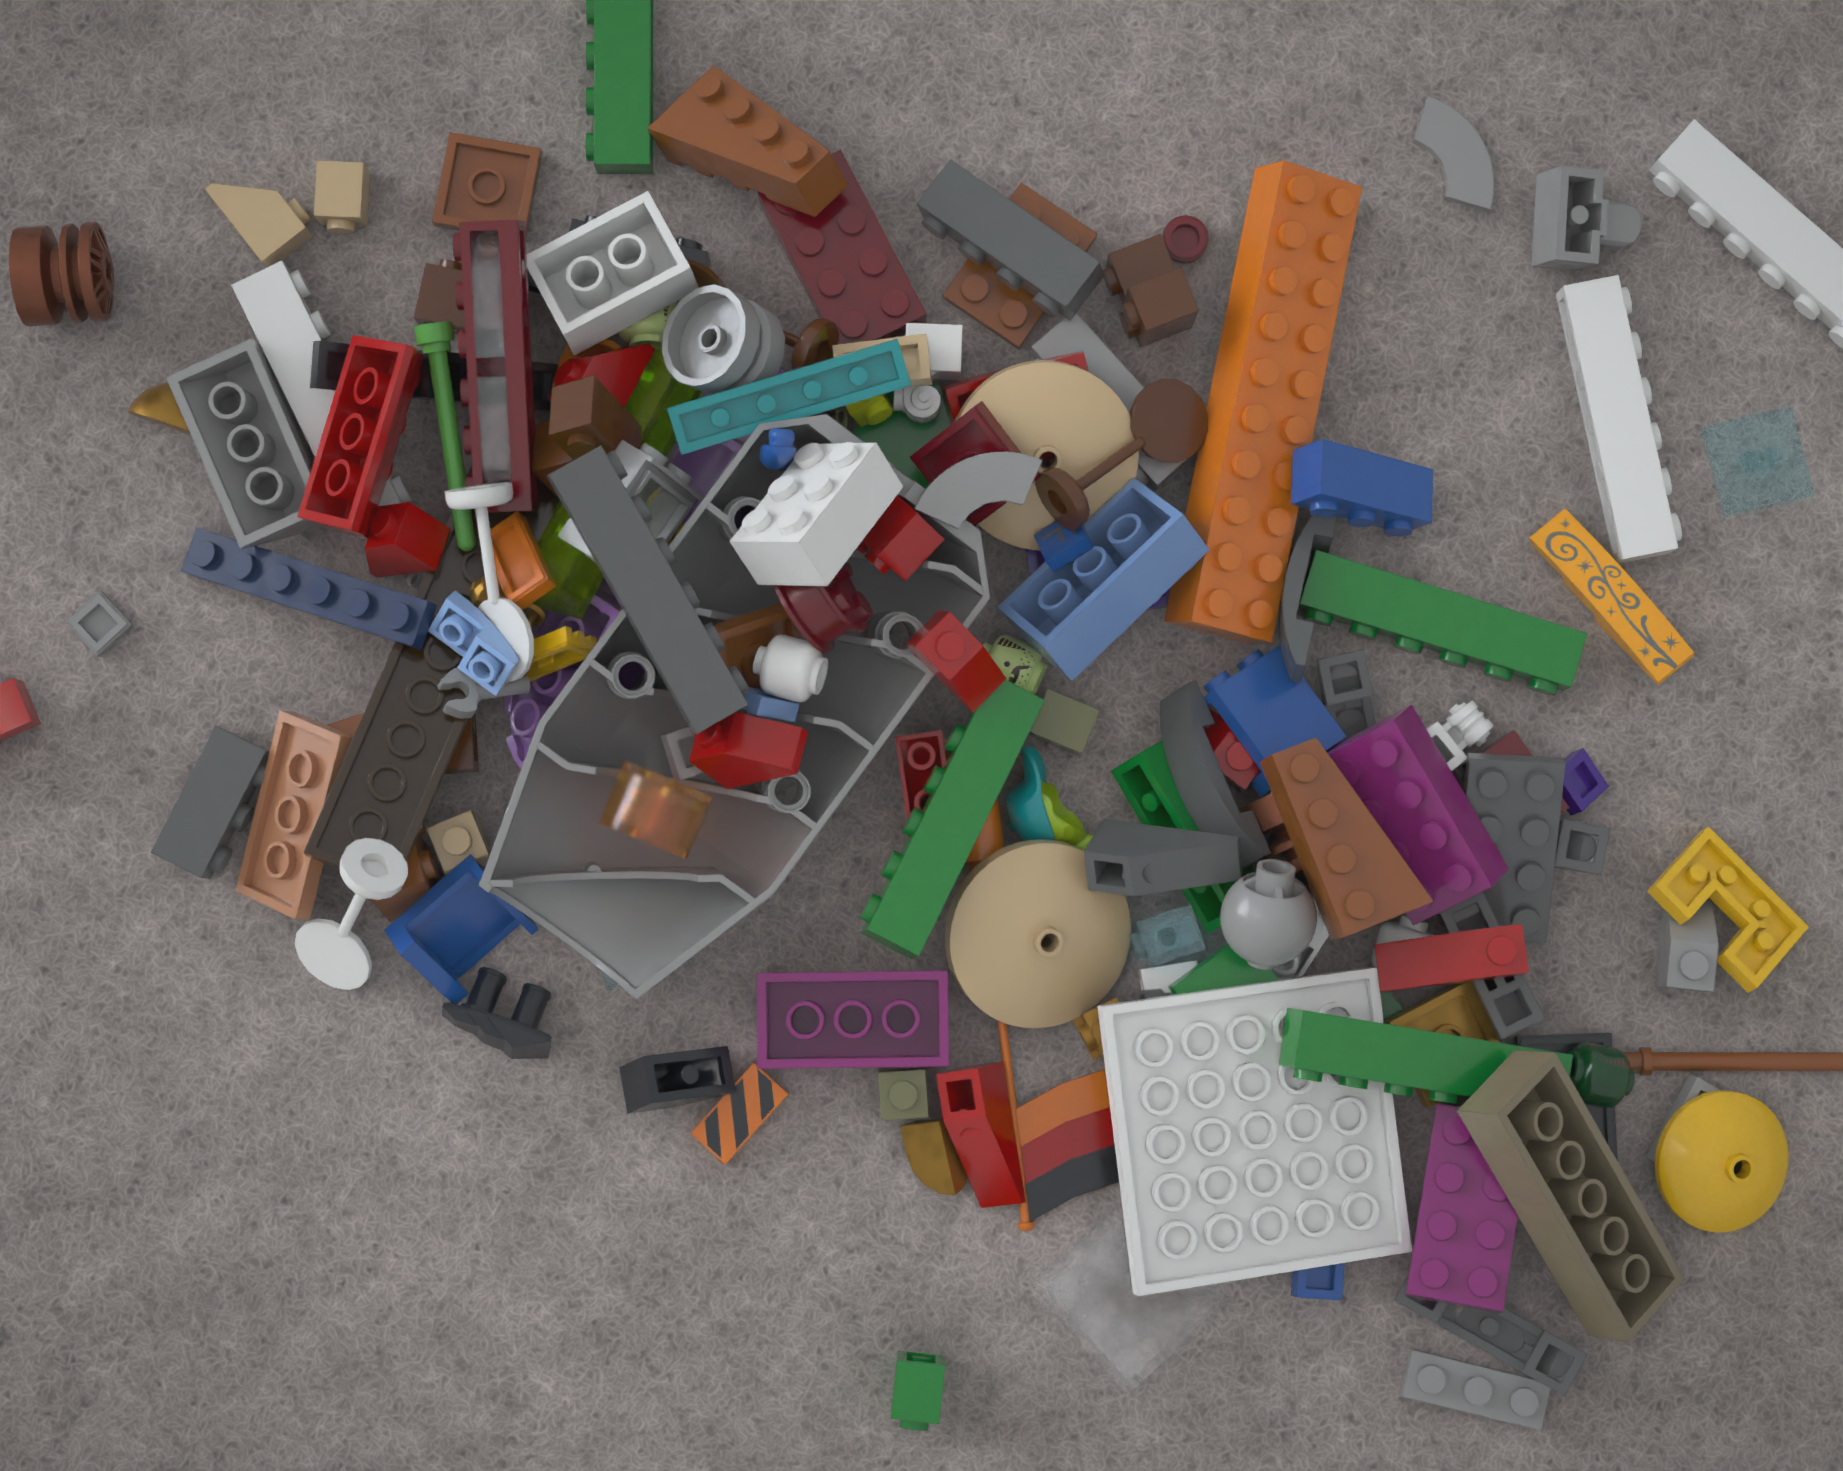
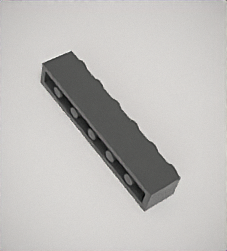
[547,446,749,734]

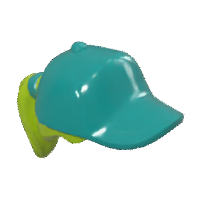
[1005,746,1094,850]

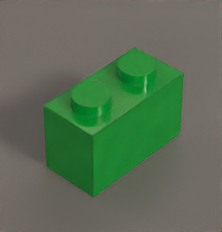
[891,1350,945,1431]

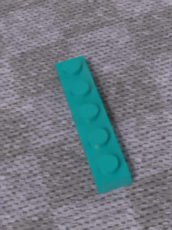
[667,339,911,455]

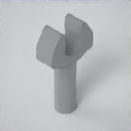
[437,668,530,719]

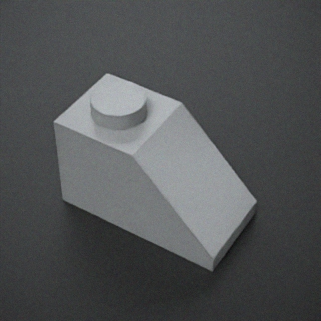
[1655,898,1719,992]

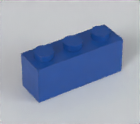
[1291,439,1433,537]

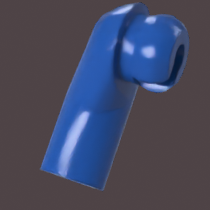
[759,428,798,470]

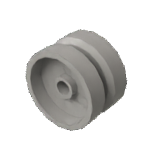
[662,284,785,395]

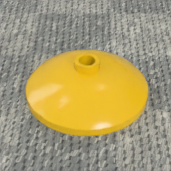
[1655,1090,1789,1233]

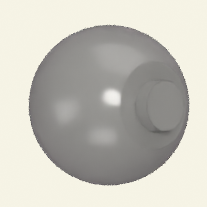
[1220,859,1317,970]

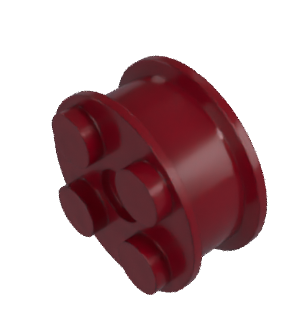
[773,560,873,653]

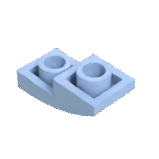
[428,590,519,696]

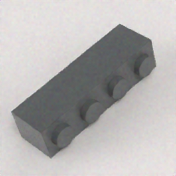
[916,159,1104,321]

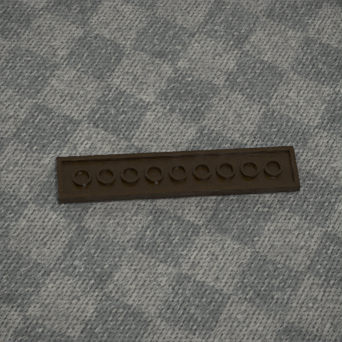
[304,465,561,869]

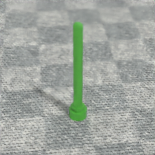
[414,321,476,551]

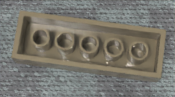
[1457,1050,1685,1342]

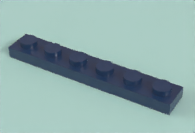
[181,527,437,650]

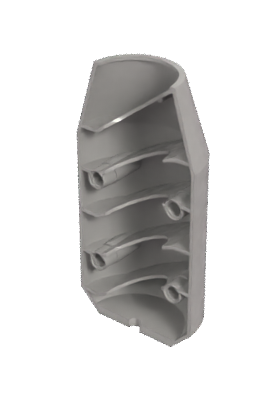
[479,414,990,999]

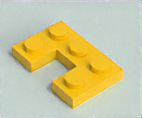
[1647,826,1809,993]

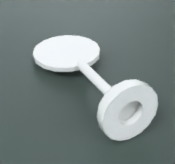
[444,482,534,683]
[295,838,408,990]

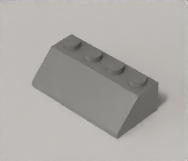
[166,338,320,549]

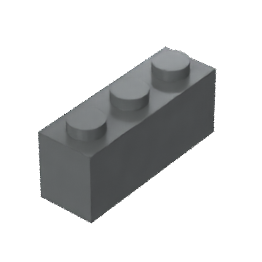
[151,726,269,879]

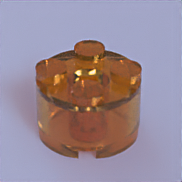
[598,760,713,859]

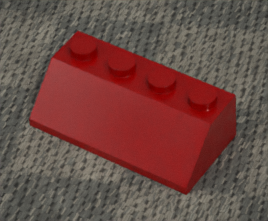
[297,335,424,538]

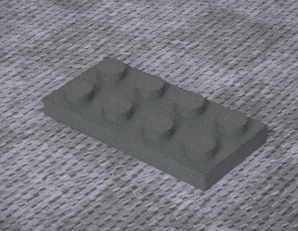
[1464,753,1566,943]

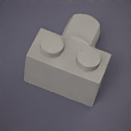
[1531,165,1642,271]

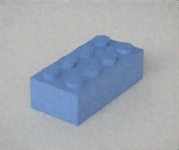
[997,478,1210,681]

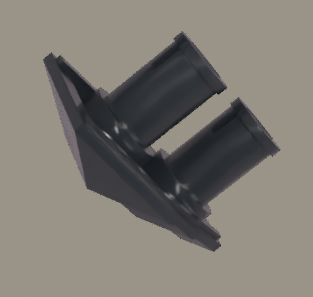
[442,967,552,1059]

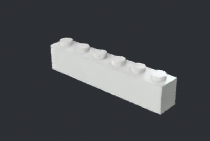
[1649,119,1843,349]
[231,260,412,540]
[1556,275,1682,564]

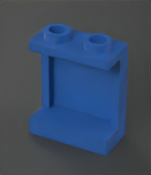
[1204,645,1347,797]
[384,854,539,1004]

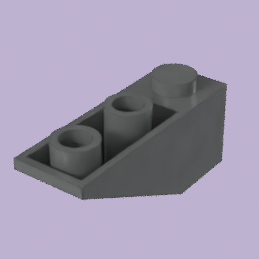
[1084,819,1243,896]

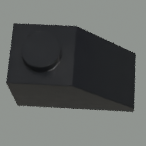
[619,1046,736,1114]

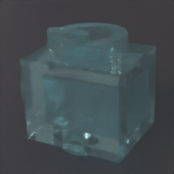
[1129,904,1206,967]

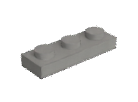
[1400,1349,1551,1430]

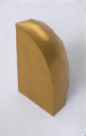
[128,383,191,435]
[900,1115,968,1195]

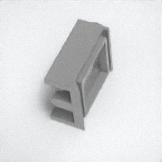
[558,440,704,563]

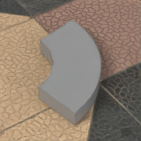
[1413,96,1494,212]
[914,452,1042,529]

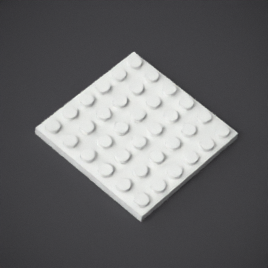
[1098,967,1412,1296]

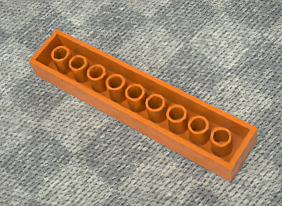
[1164,160,1362,643]

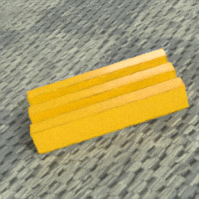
[526,626,597,682]

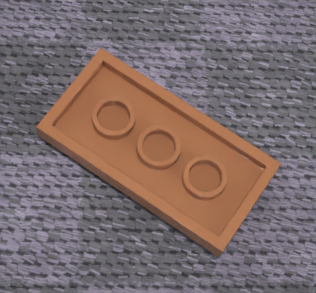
[235,710,354,920]

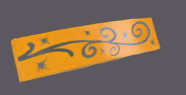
[1529,508,1694,686]

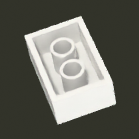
[526,191,698,355]
[729,442,903,586]

